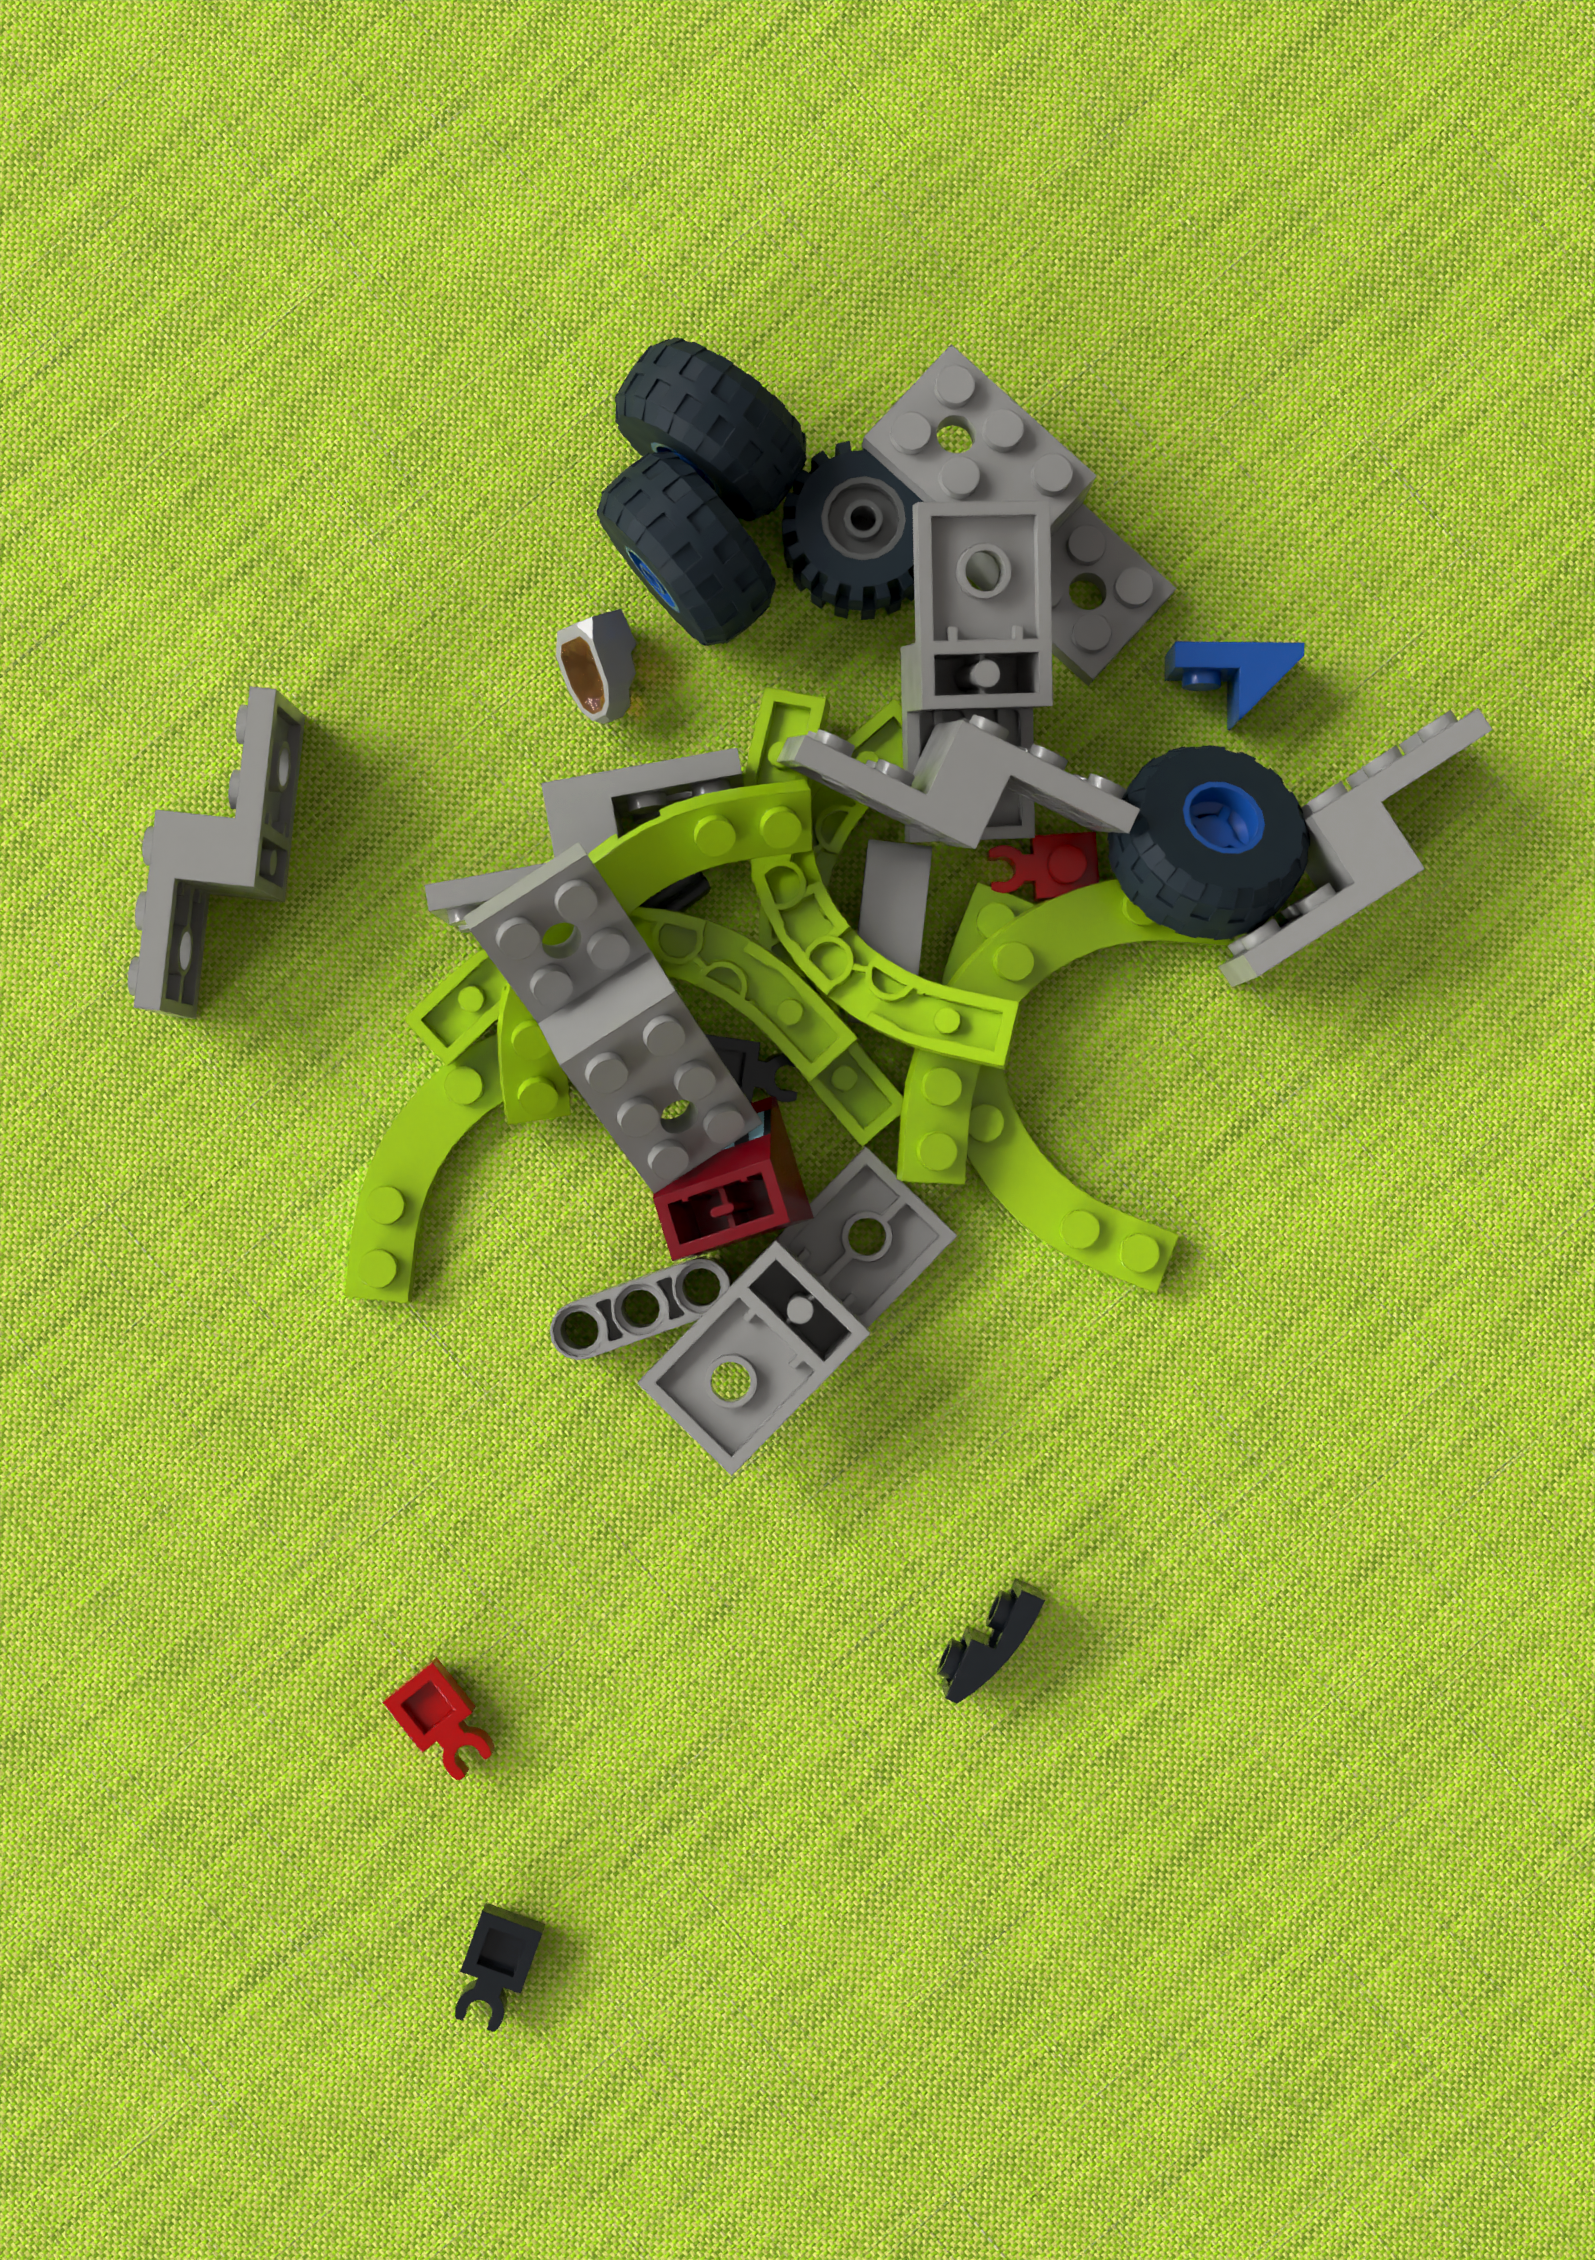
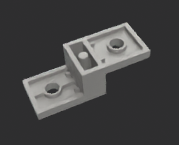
[862,344,1176,686]
[900,500,1053,842]
[128,686,305,1019]
[1218,708,1493,987]
[776,715,1140,849]
[424,747,744,933]
[463,842,763,1194]
[637,1146,957,1476]

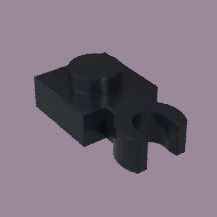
[705,1034,797,1103]
[455,1903,545,2032]

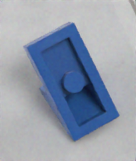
[1165,641,1304,730]

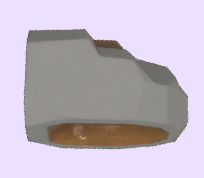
[556,609,637,724]

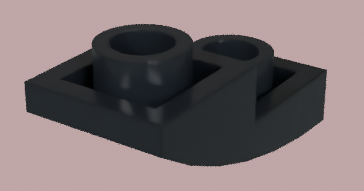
[937,1578,1045,1703]

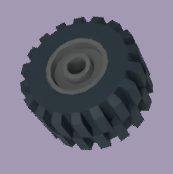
[782,441,924,620]

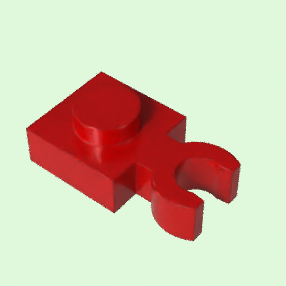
[987,832,1099,902]
[382,1657,495,1781]

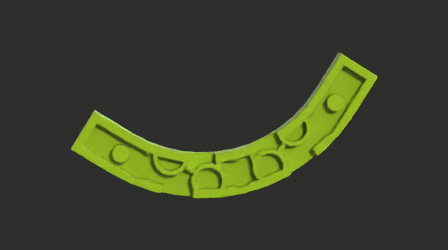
[744,687,1021,1070]
[759,698,903,1147]
[497,779,812,1125]
[896,879,1230,1185]
[940,882,1179,1294]
[403,906,858,1082]
[344,1017,698,1304]

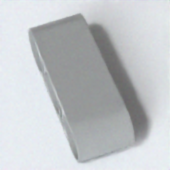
[848,839,932,1024]
[550,1256,732,1360]

